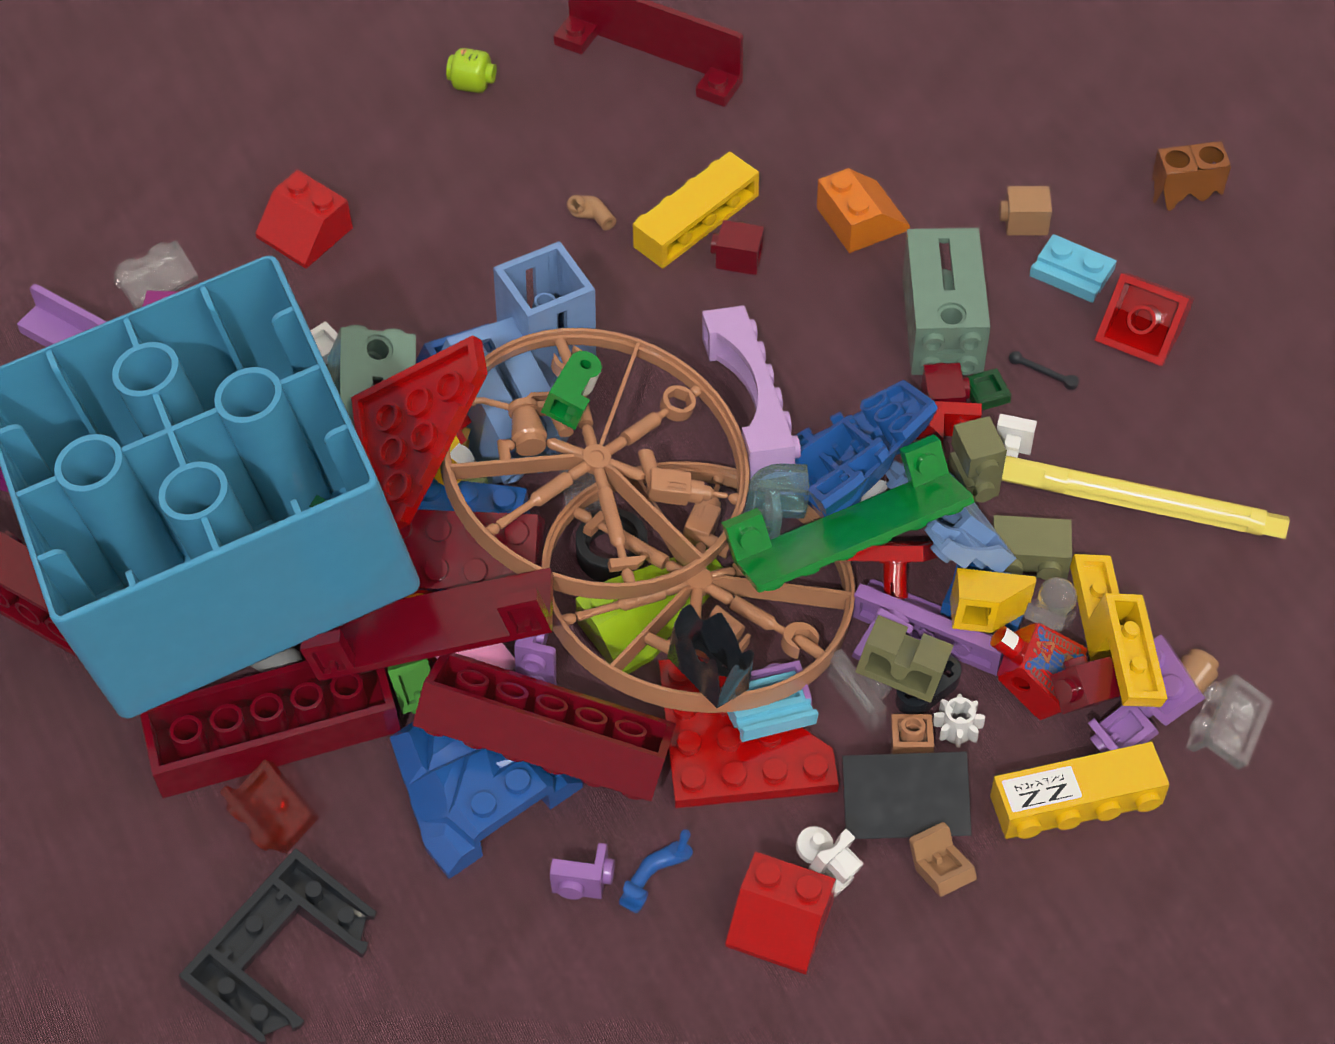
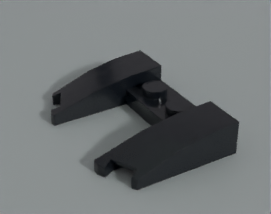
[178,848,376,1044]

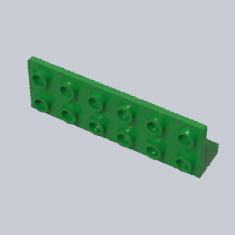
[721,434,975,593]

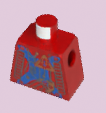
[990,623,1087,720]

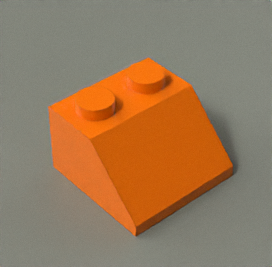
[817,168,910,253]

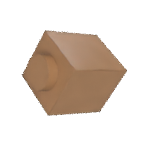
[999,186,1052,235]

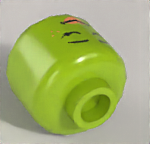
[446,48,497,93]

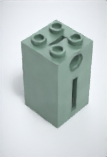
[902,228,990,375]
[327,325,416,428]

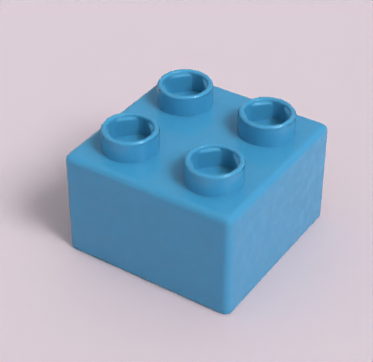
[0,256,420,719]

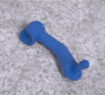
[619,829,693,913]

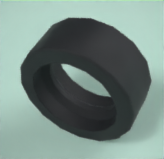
[575,508,648,582]

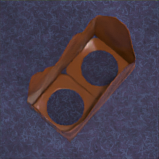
[1151,141,1231,211]

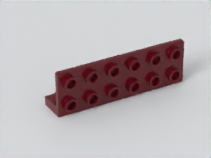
[553,0,743,107]
[300,568,554,681]

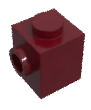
[710,220,764,275]
[921,363,970,403]
[1050,655,1121,714]

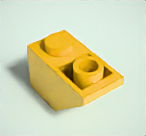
[950,568,1036,633]

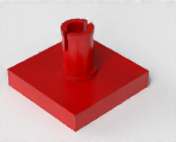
[846,541,939,599]

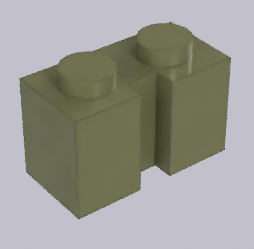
[948,416,1007,502]
[992,515,1072,580]
[855,615,954,703]

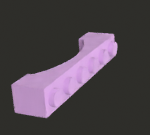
[702,305,801,481]

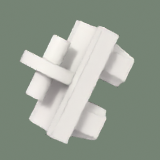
[796,826,864,898]

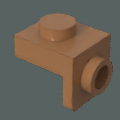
[909,822,977,897]

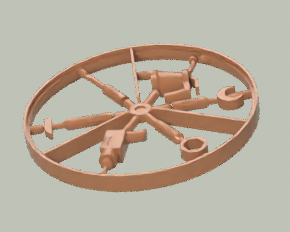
[440,328,749,600]
[541,461,855,713]

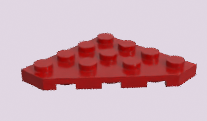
[351,335,488,530]
[659,657,839,808]

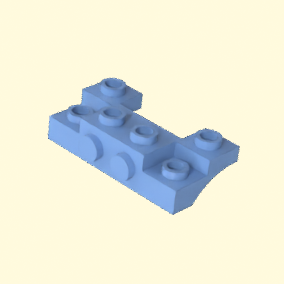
[885,459,1016,573]

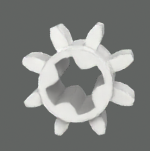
[933,694,985,747]

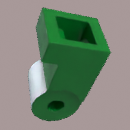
[541,351,602,430]

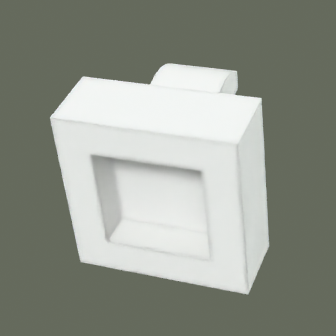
[996,414,1037,459]

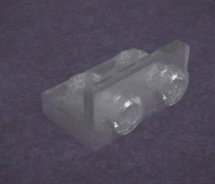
[114,240,198,310]
[1186,674,1273,769]

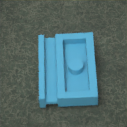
[1029,234,1117,303]
[721,671,819,742]

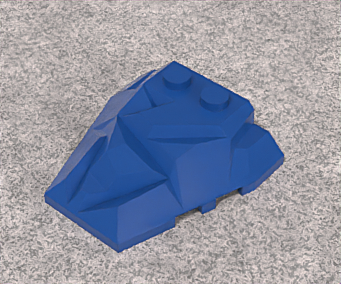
[785,380,938,518]
[390,722,583,879]

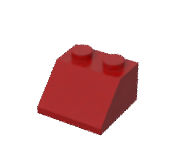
[255,169,353,269]
[1094,273,1195,367]
[725,851,836,975]

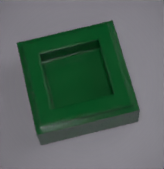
[967,368,1012,411]

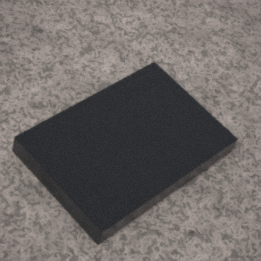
[842,752,972,839]

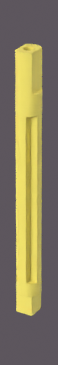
[1002,456,1290,539]

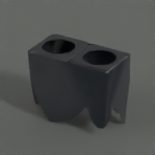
[667,604,754,708]

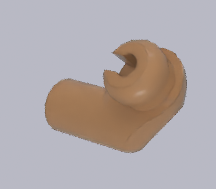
[567,194,616,230]

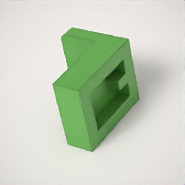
[388,658,431,714]

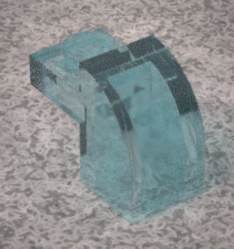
[744,464,810,540]

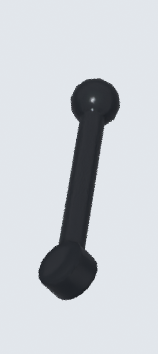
[1008,351,1079,390]

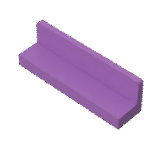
[17,284,106,347]
[852,579,1004,676]

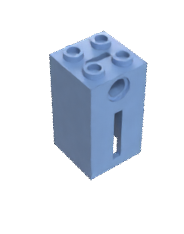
[493,241,596,388]
[441,317,570,485]

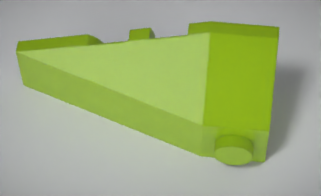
[575,549,723,674]

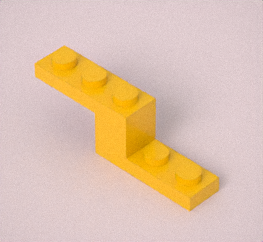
[1070,554,1168,707]

